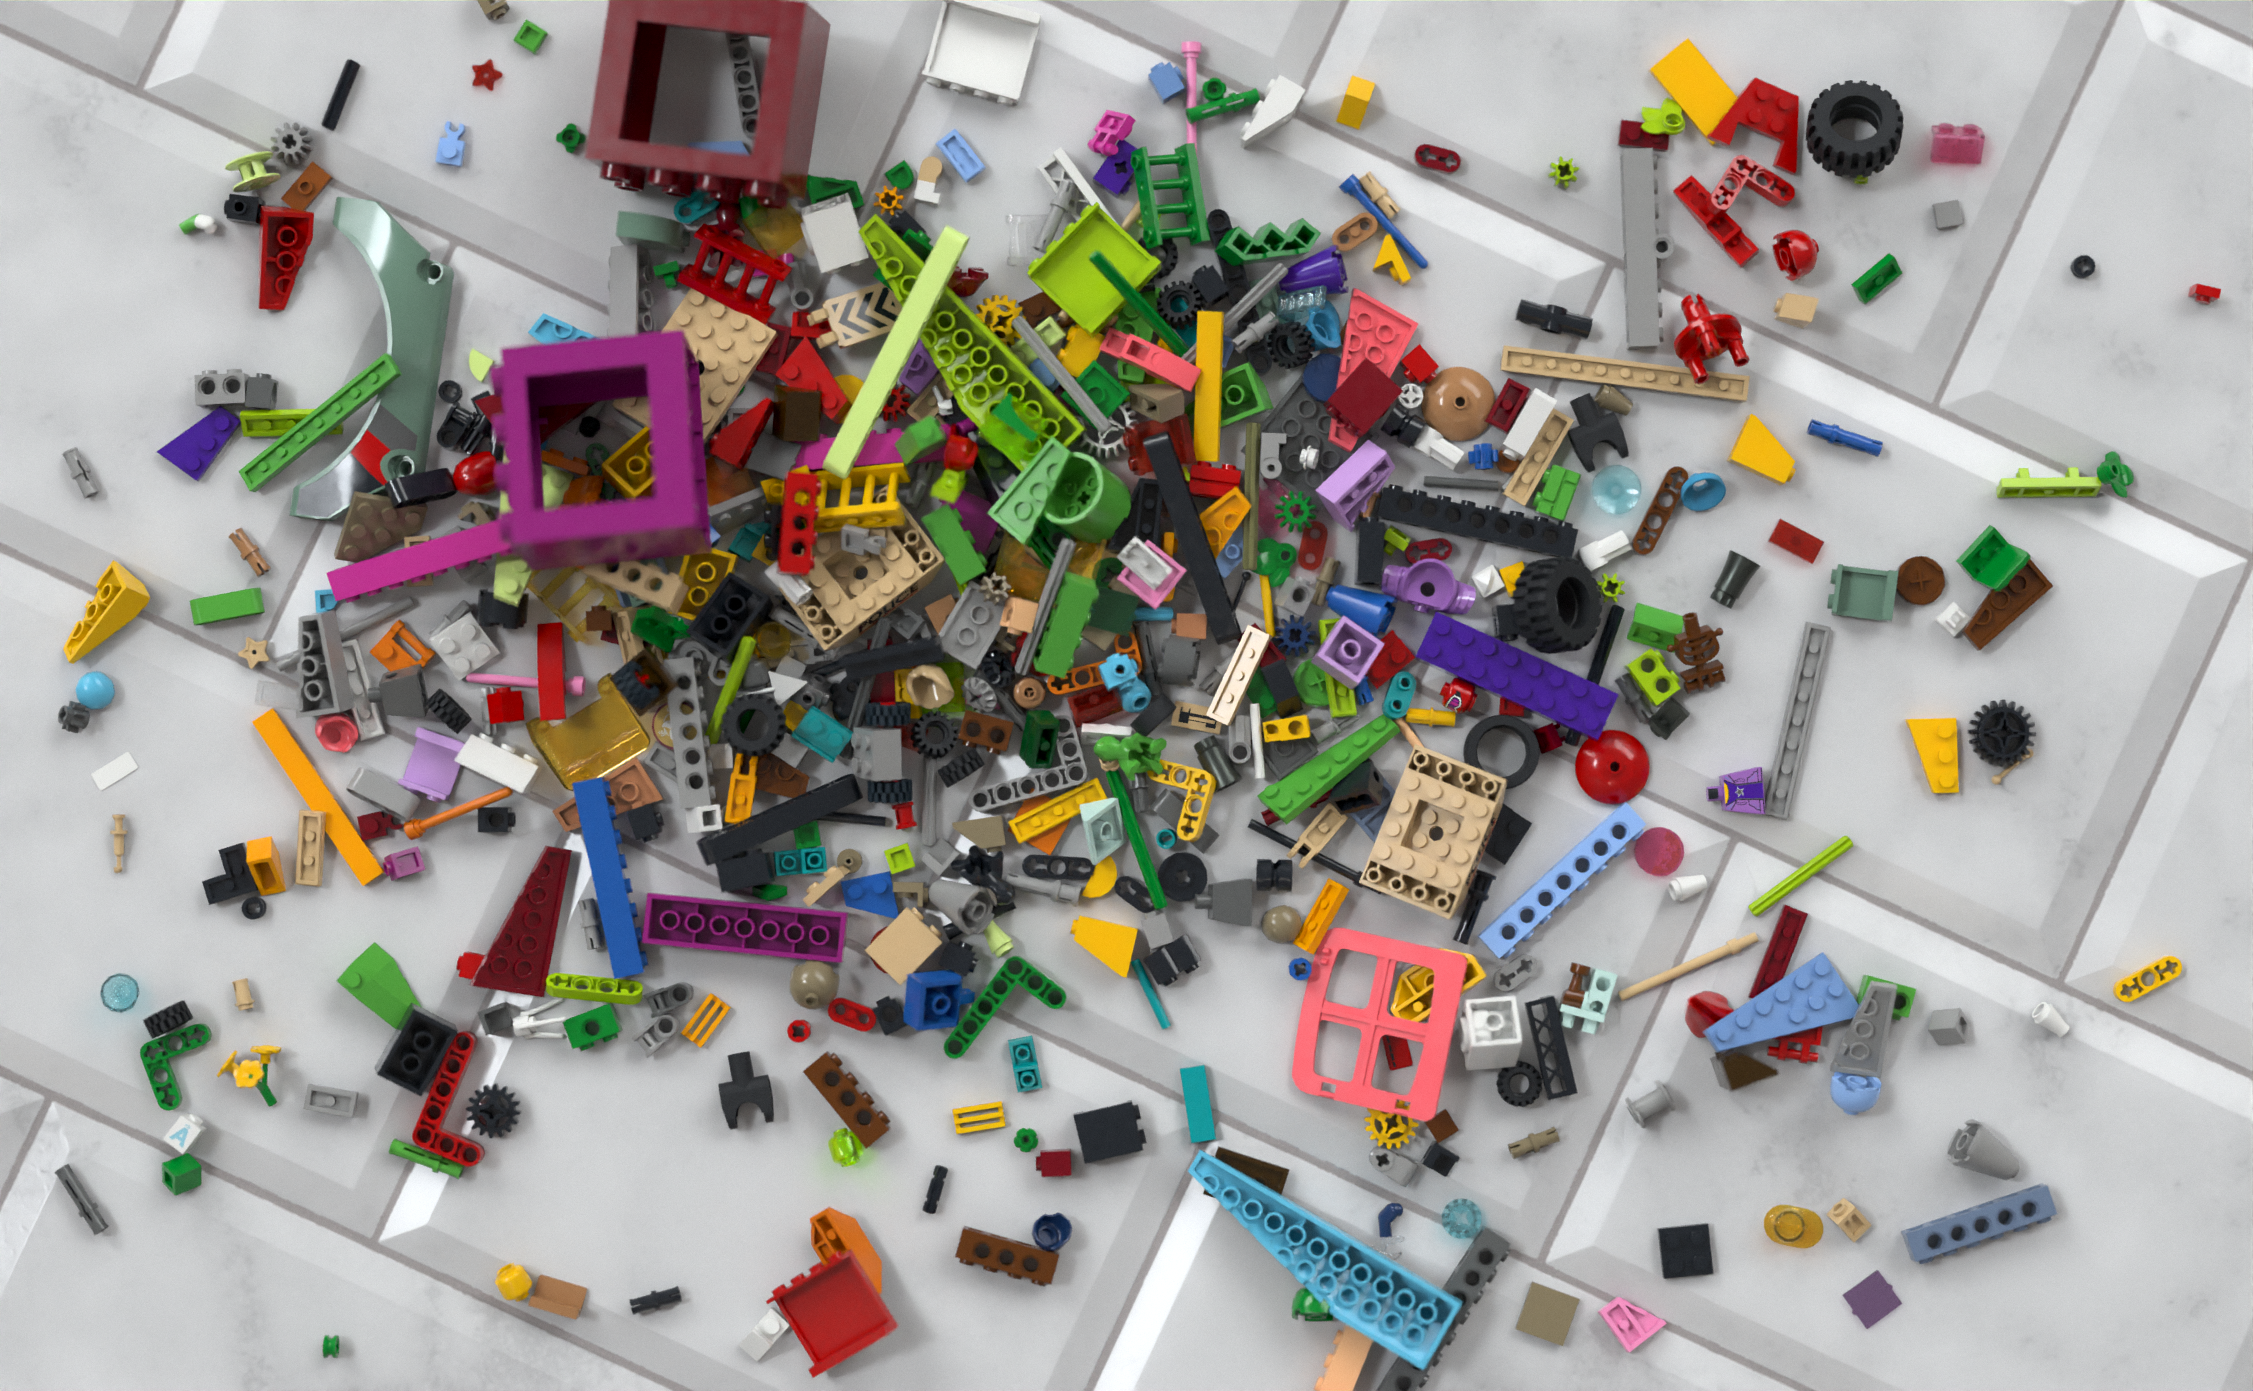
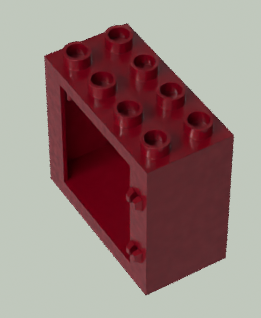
[585,0,831,210]

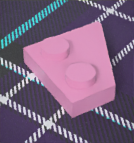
[1598,1297,1667,1353]

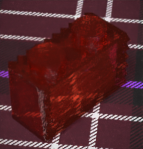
[1067,684,1123,728]

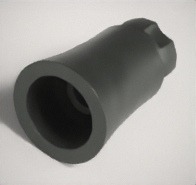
[1710,550,1761,609]
[1194,735,1243,794]

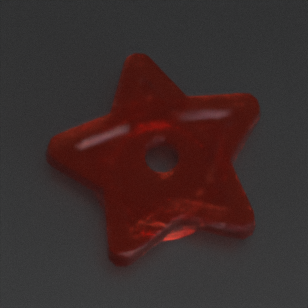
[472,59,503,91]

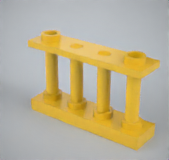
[802,463,911,533]

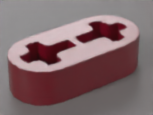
[1414,144,1461,174]
[1405,538,1452,564]

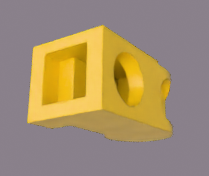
[1262,715,1311,742]

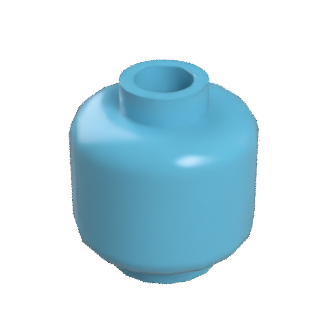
[1114,677,1151,713]

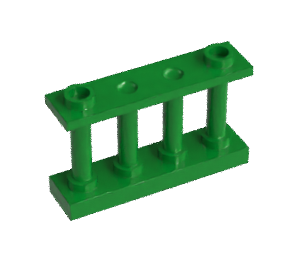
[1131,143,1210,250]

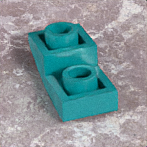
[773,847,827,876]
[1008,1035,1042,1093]

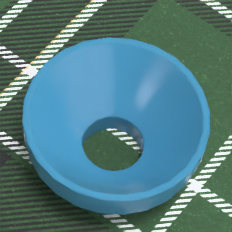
[1681,472,1726,511]

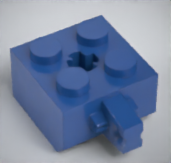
[903,970,975,1031]

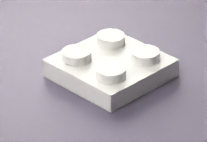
[429,611,500,681]

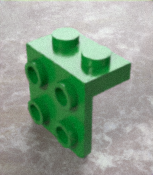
[1956,525,2031,592]

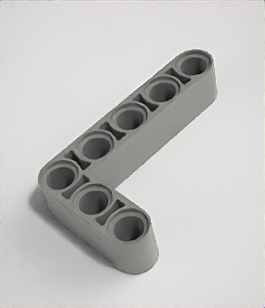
[725,32,760,141]
[969,714,1089,813]

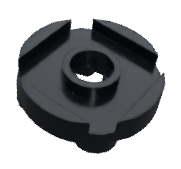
[1158,852,1207,902]

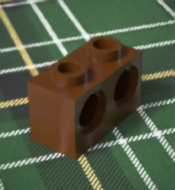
[958,710,1014,755]

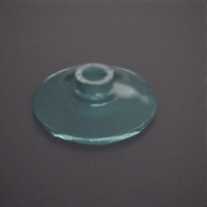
[1591,465,1641,514]

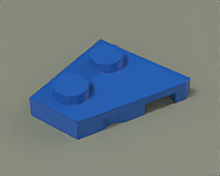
[841,871,899,919]

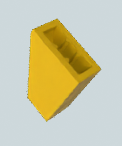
[1727,414,1796,486]
[1070,915,1138,978]

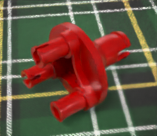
[1674,294,1750,384]

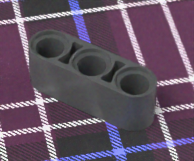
[1149,788,1220,854]

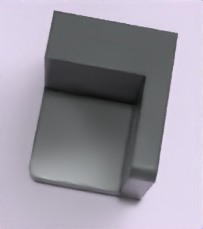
[477,1002,513,1036]

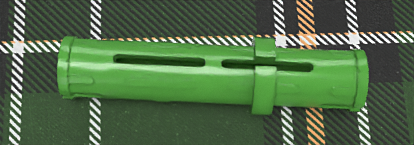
[389,1139,465,1179]

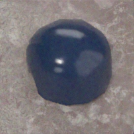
[1032,1212,1073,1251]

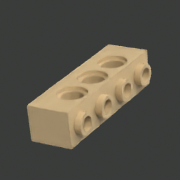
[582,560,689,614]

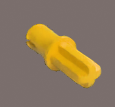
[1405,707,1456,727]

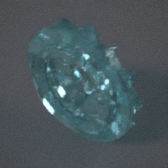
[1442,1198,1482,1239]

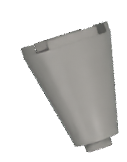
[928,880,997,935]
[1947,1119,2020,1180]

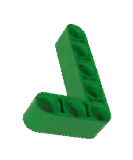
[944,956,1066,1059]

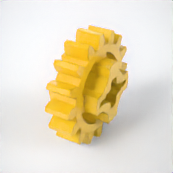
[976,295,1026,346]
[1364,1100,1418,1149]

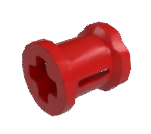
[891,801,917,830]
[787,1019,811,1043]

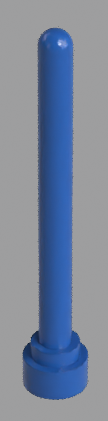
[1339,174,1428,269]

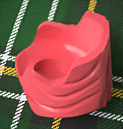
[315,712,358,753]

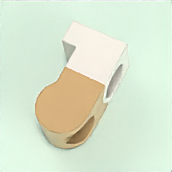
[914,156,943,207]

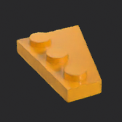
[1199,486,1252,559]

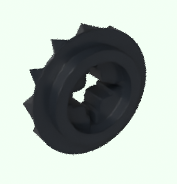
[981,650,1016,688]

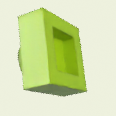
[884,843,916,874]

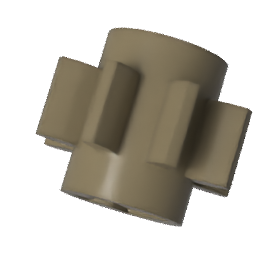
[978,572,1011,606]

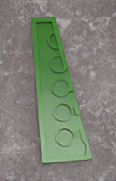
[1257,714,1400,825]

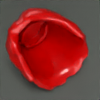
[453,451,498,497]

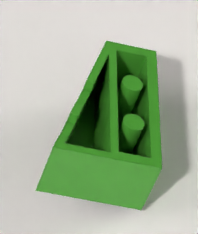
[921,503,988,586]

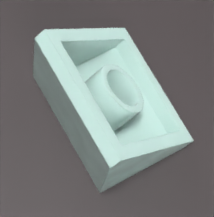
[1080,798,1127,865]

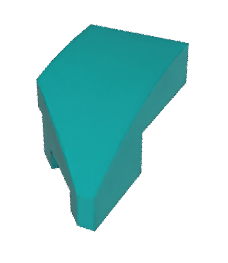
[728,521,768,563]

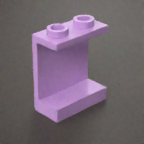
[398,727,465,803]

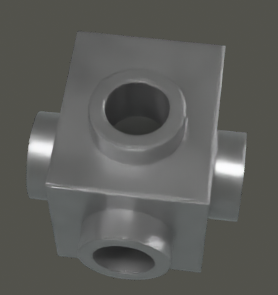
[790,670,833,711]

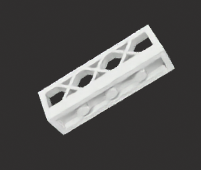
[1037,147,1117,223]

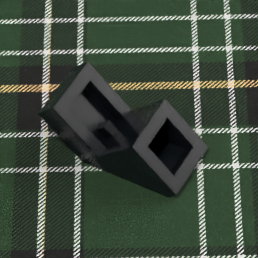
[1261,659,1303,719]

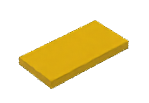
[1649,38,1738,146]

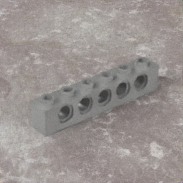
[663,657,717,809]

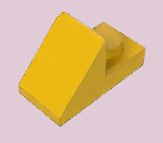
[1372,234,1411,286]

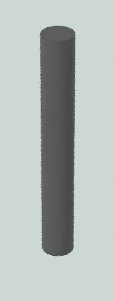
[1423,476,1499,491]

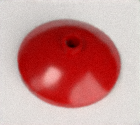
[1575,730,1650,804]

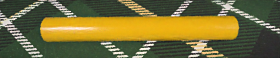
[1259,575,1276,637]

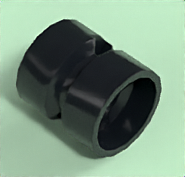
[1380,403,1427,448]
[1256,859,1293,891]

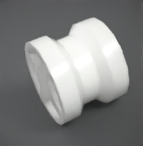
[1397,384,1423,410]

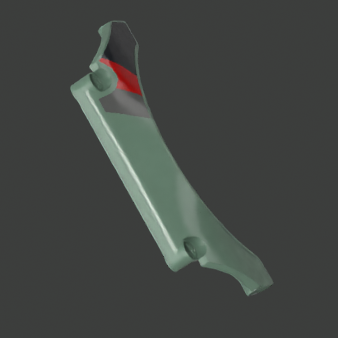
[289,197,454,522]

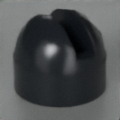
[579,416,600,438]

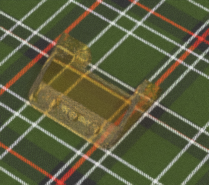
[525,672,650,791]

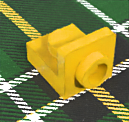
[1498,561,1525,598]

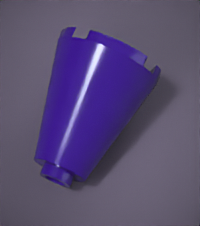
[1279,245,1349,295]

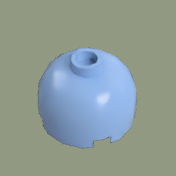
[1830,1072,1881,1115]

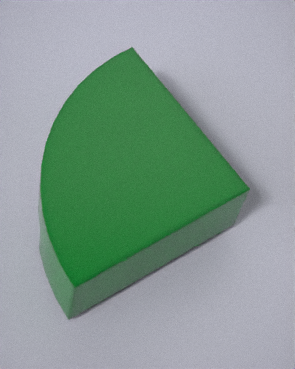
[752,884,787,901]

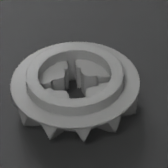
[961,677,997,714]

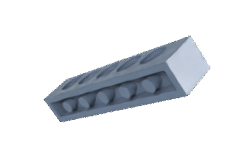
[1901,1183,2057,1264]

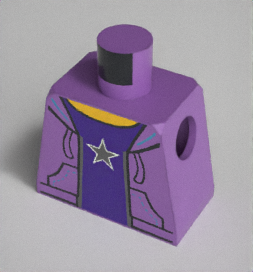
[1706,767,1766,814]

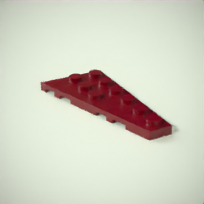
[469,845,572,997]

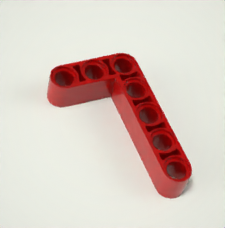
[412,1031,485,1167]

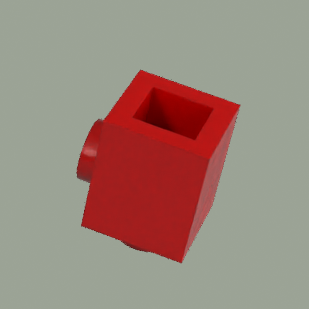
[1399,344,1439,385]
[487,687,525,724]

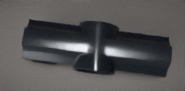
[1515,299,1593,340]

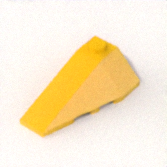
[63,560,150,664]

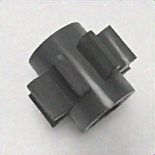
[58,701,90,733]

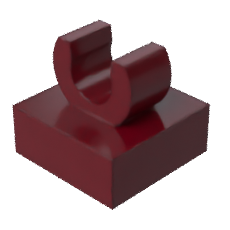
[1533,723,1566,754]

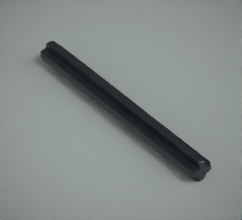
[1565,605,1625,747]

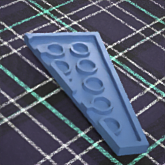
[1703,952,1859,1053]

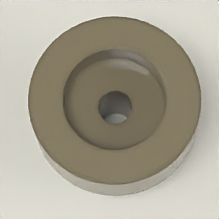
[837,849,862,874]

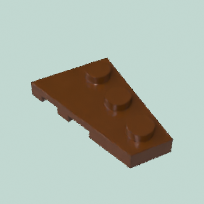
[739,752,810,798]

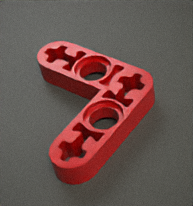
[1707,155,1795,215]

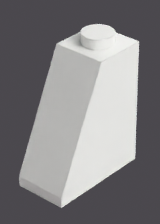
[1499,388,1557,461]

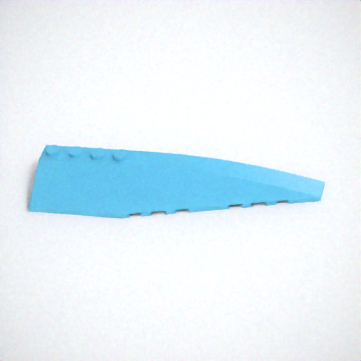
[1188,1149,1463,1370]

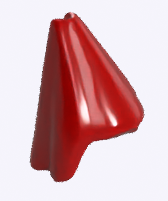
[1684,991,1735,1038]

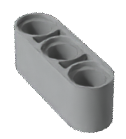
[346,767,421,822]

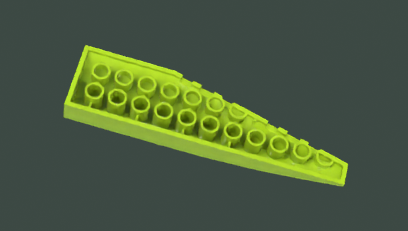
[858,214,1087,472]

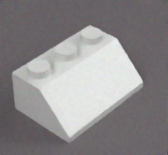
[454,732,542,794]

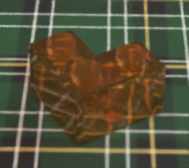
[705,456,757,507]

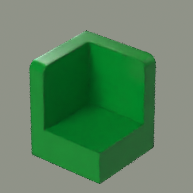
[162,1153,202,1196]

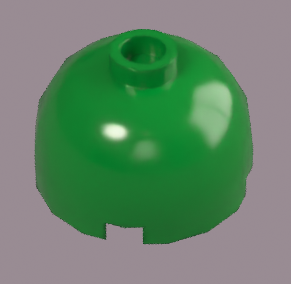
[1292,1287,1334,1322]

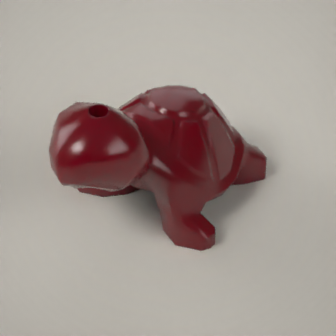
[707,202,745,268]
[947,266,989,298]

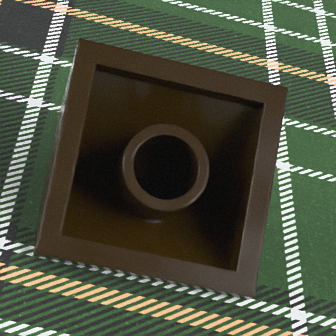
[772,385,822,441]

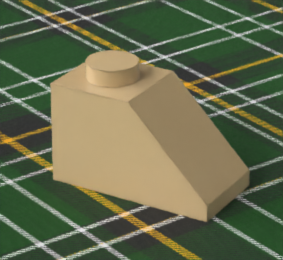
[1773,293,1819,329]

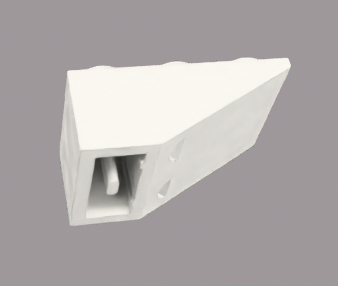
[1239,75,1305,149]

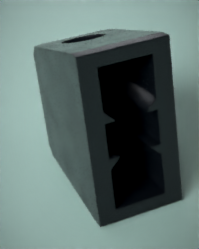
[1328,758,1384,815]

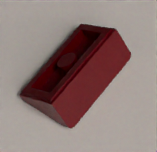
[1485,378,1531,434]

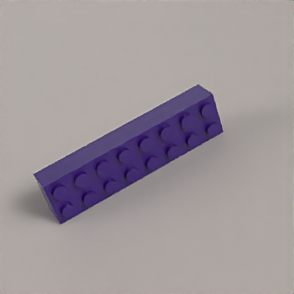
[1415,612,1619,742]

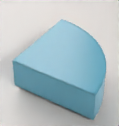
[315,589,339,613]

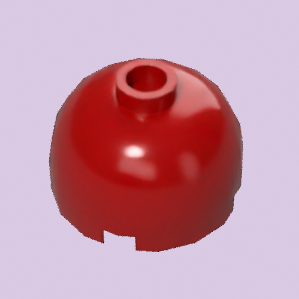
[1772,229,1819,281]

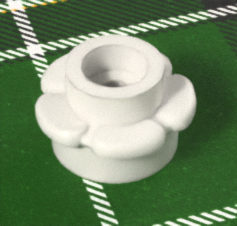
[1300,445,1319,470]

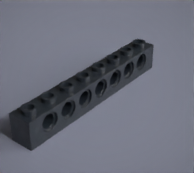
[1376,484,1578,557]

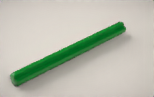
[1089,250,1189,357]
[1106,769,1167,910]

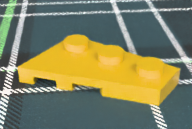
[1905,718,1959,793]

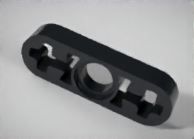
[1022,855,1094,880]

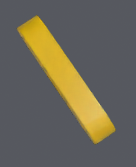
[2113,956,2182,1002]

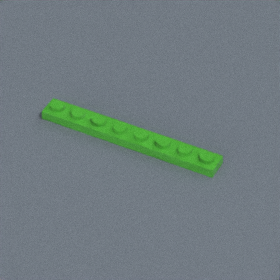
[238,353,402,492]

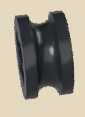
[2070,255,2095,279]
[438,380,463,404]
[242,896,267,920]

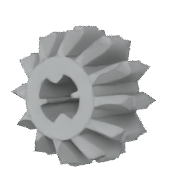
[271,122,313,165]

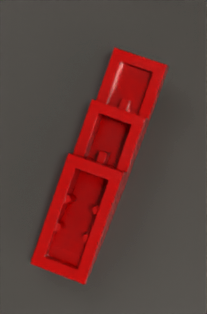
[1673,175,1759,268]
[537,622,567,721]

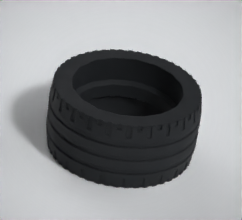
[1463,715,1540,789]

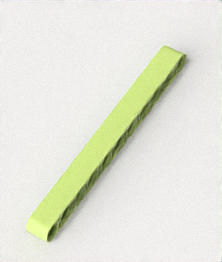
[822,226,969,480]

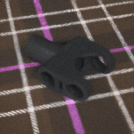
[1567,393,1629,473]
[718,1051,774,1130]

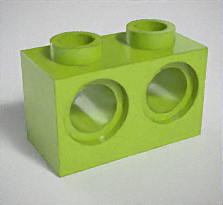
[1624,648,1681,707]

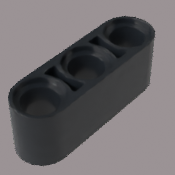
[385,468,458,509]

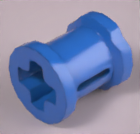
[1288,957,1312,980]

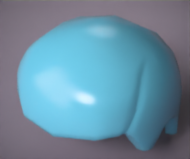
[75,671,115,710]

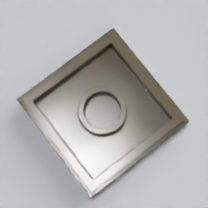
[1515,1281,1580,1346]

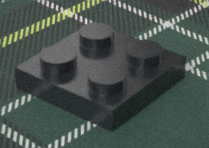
[1657,1223,1714,1279]

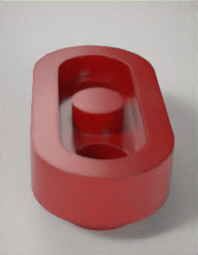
[828,997,877,1032]

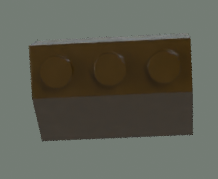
[1710,1049,1779,1091]

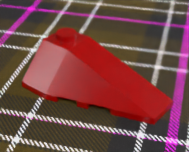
[259,206,314,310]

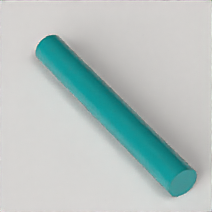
[1130,958,1171,1030]

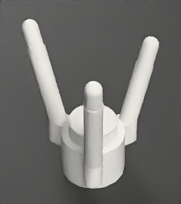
[513,998,566,1039]

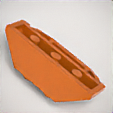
[810,1207,882,1294]

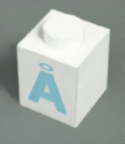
[163,1113,207,1154]

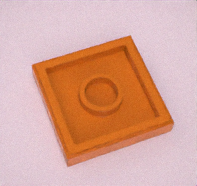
[1007,788,1072,855]

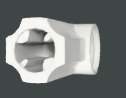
[1411,425,1464,470]
[1578,530,1631,571]
[764,560,813,606]

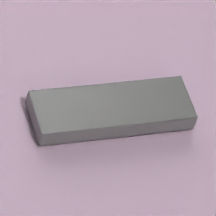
[643,741,720,789]

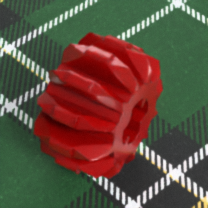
[879,382,911,422]

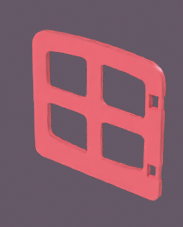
[1292,928,1467,1121]

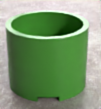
[1043,453,1131,543]

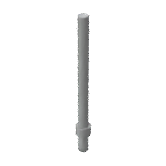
[276,596,415,672]

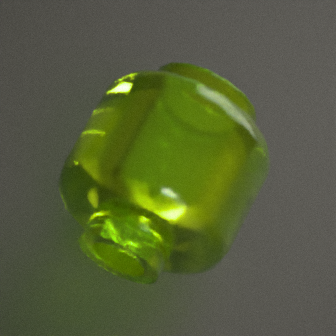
[828,1128,863,1167]

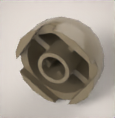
[789,960,840,1010]

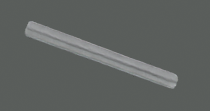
[1181,263,1289,365]
[1012,315,1112,434]
[1015,539,1075,676]

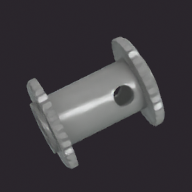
[1625,1080,1675,1129]

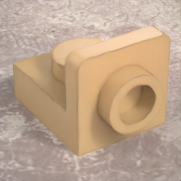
[1827,1198,1872,1242]

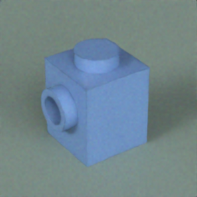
[1148,62,1185,104]

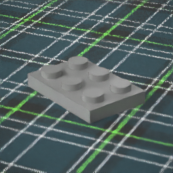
[939,580,1005,670]

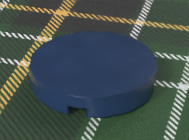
[1302,354,1341,403]

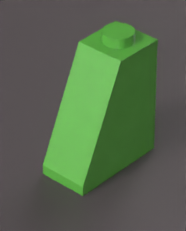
[895,415,948,466]

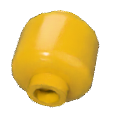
[495,1263,532,1302]

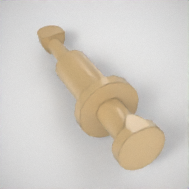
[110,814,127,873]

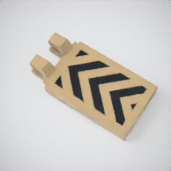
[807,283,902,350]

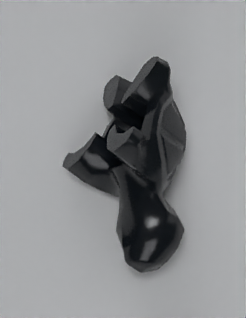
[951,845,1016,906]

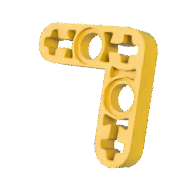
[1147,759,1216,842]

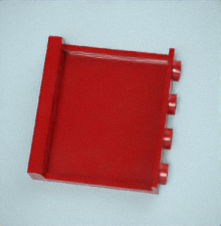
[766,1249,898,1378]

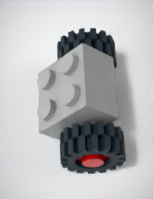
[851,701,913,803]

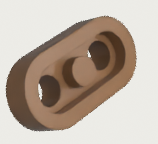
[1332,212,1377,252]

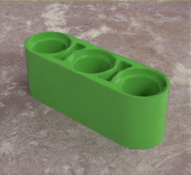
[190,588,265,626]

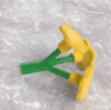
[216,1045,281,1107]

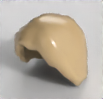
[906,663,954,710]

